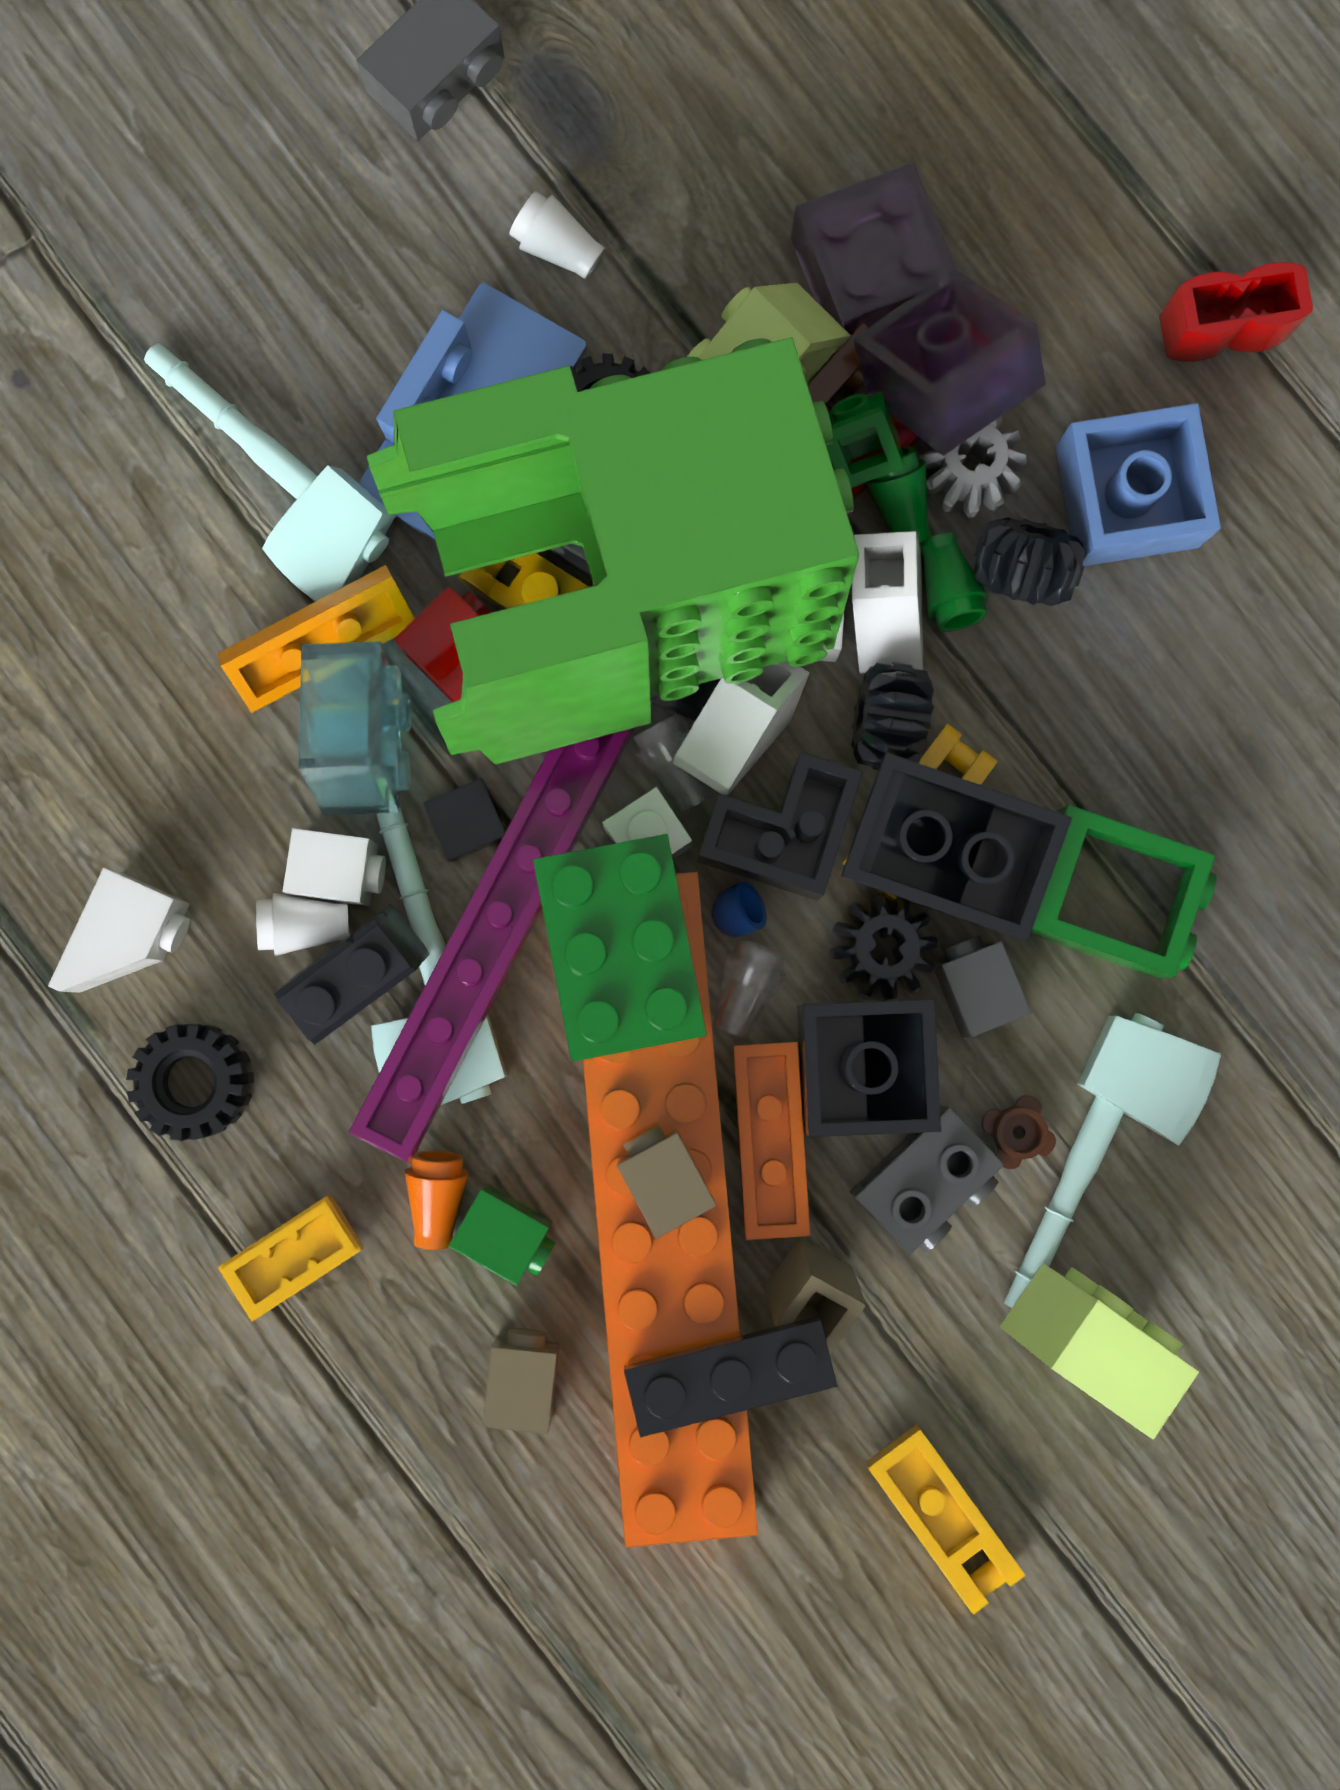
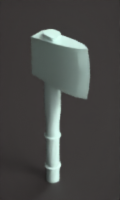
[144,343,395,601]
[371,793,508,1106]
[1004,1013,1221,1308]

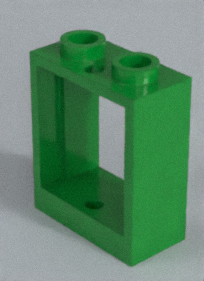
[1030,804,1217,979]

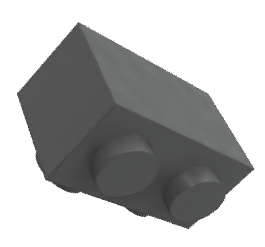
[356,0,505,142]
[849,1105,1004,1255]

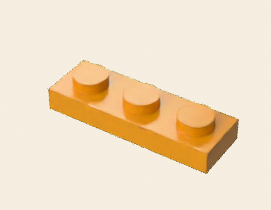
[217,565,415,713]

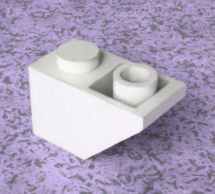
[852,531,923,675]
[673,661,809,796]

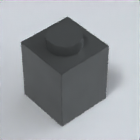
[934,935,1031,1038]

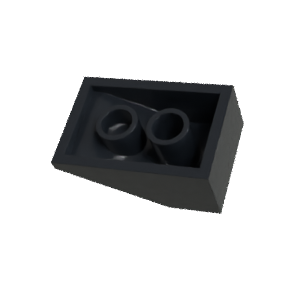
[841,752,1072,942]

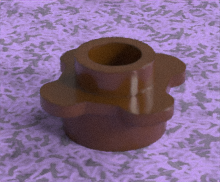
[981,1095,1056,1169]

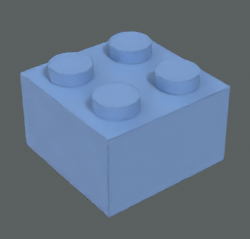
[1055,403,1221,566]

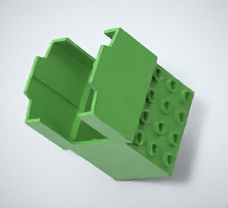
[367,337,859,765]

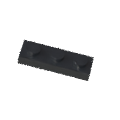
[624,1316,838,1438]

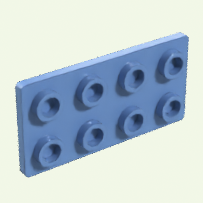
[359,283,587,541]

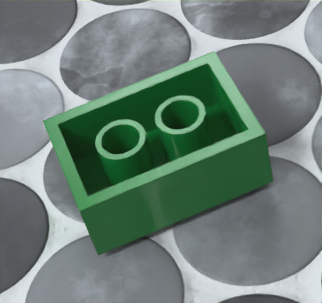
[533,834,707,1062]

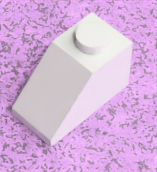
[48,868,190,993]

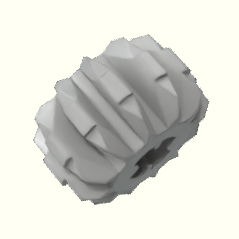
[919,405,1027,518]

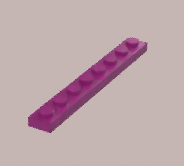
[348,727,636,1163]

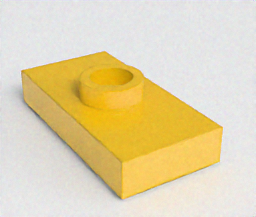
[218,1194,365,1322]

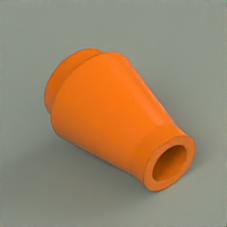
[404,1150,469,1250]

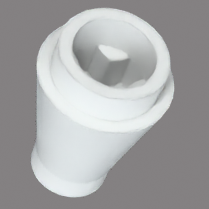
[509,191,606,280]
[256,892,349,956]

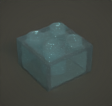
[298,641,411,816]

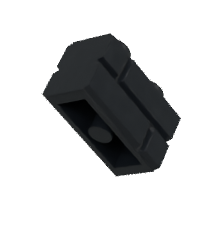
[274,904,430,1045]

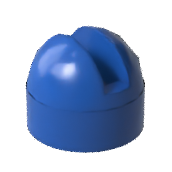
[711,882,767,938]

